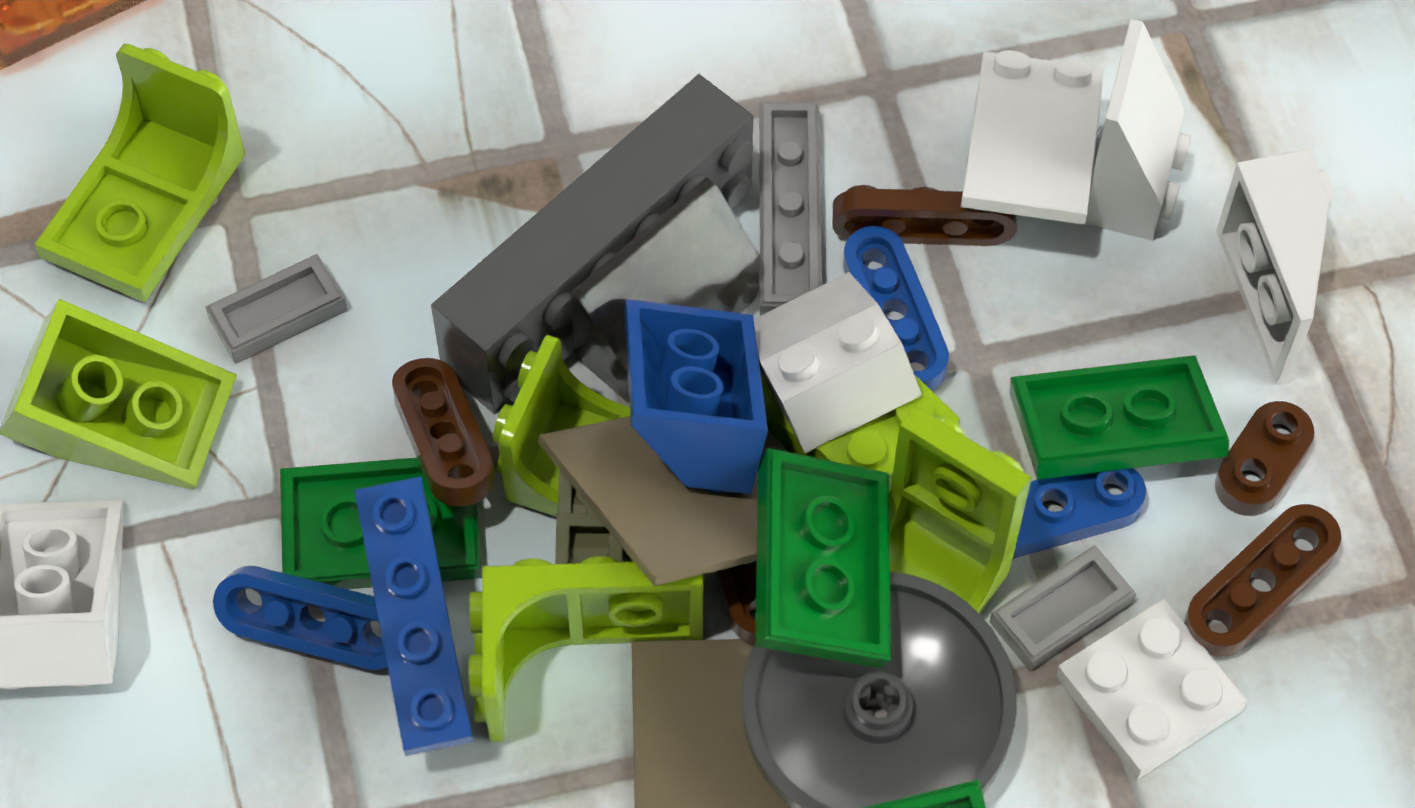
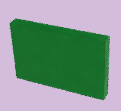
[1009,355,1230,480]
[755,448,891,668]
[280,457,482,589]

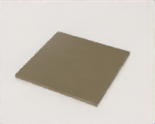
[538,416,788,586]
[631,639,873,808]

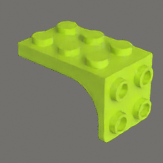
[34,43,246,303]
[493,335,630,517]
[889,405,1032,614]
[469,556,703,742]

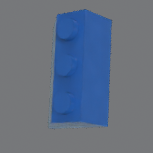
[624,299,768,494]

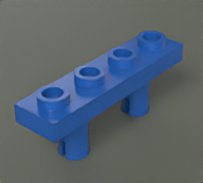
[354,477,473,756]

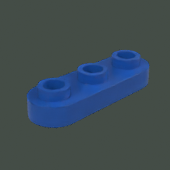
[843,226,949,391]
[1013,468,1146,559]
[213,566,387,670]

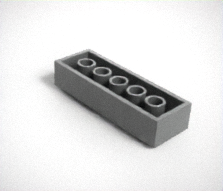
[431,74,754,414]

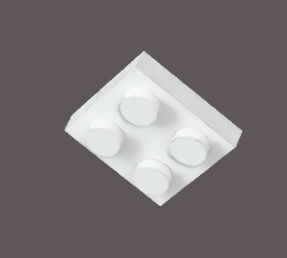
[1055,599,1247,780]

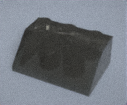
[570,177,760,403]

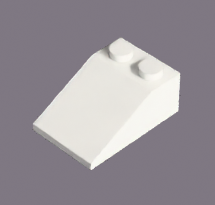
[1085,19,1191,240]
[961,50,1103,225]
[1216,148,1333,385]
[754,272,922,453]
[0,500,124,690]

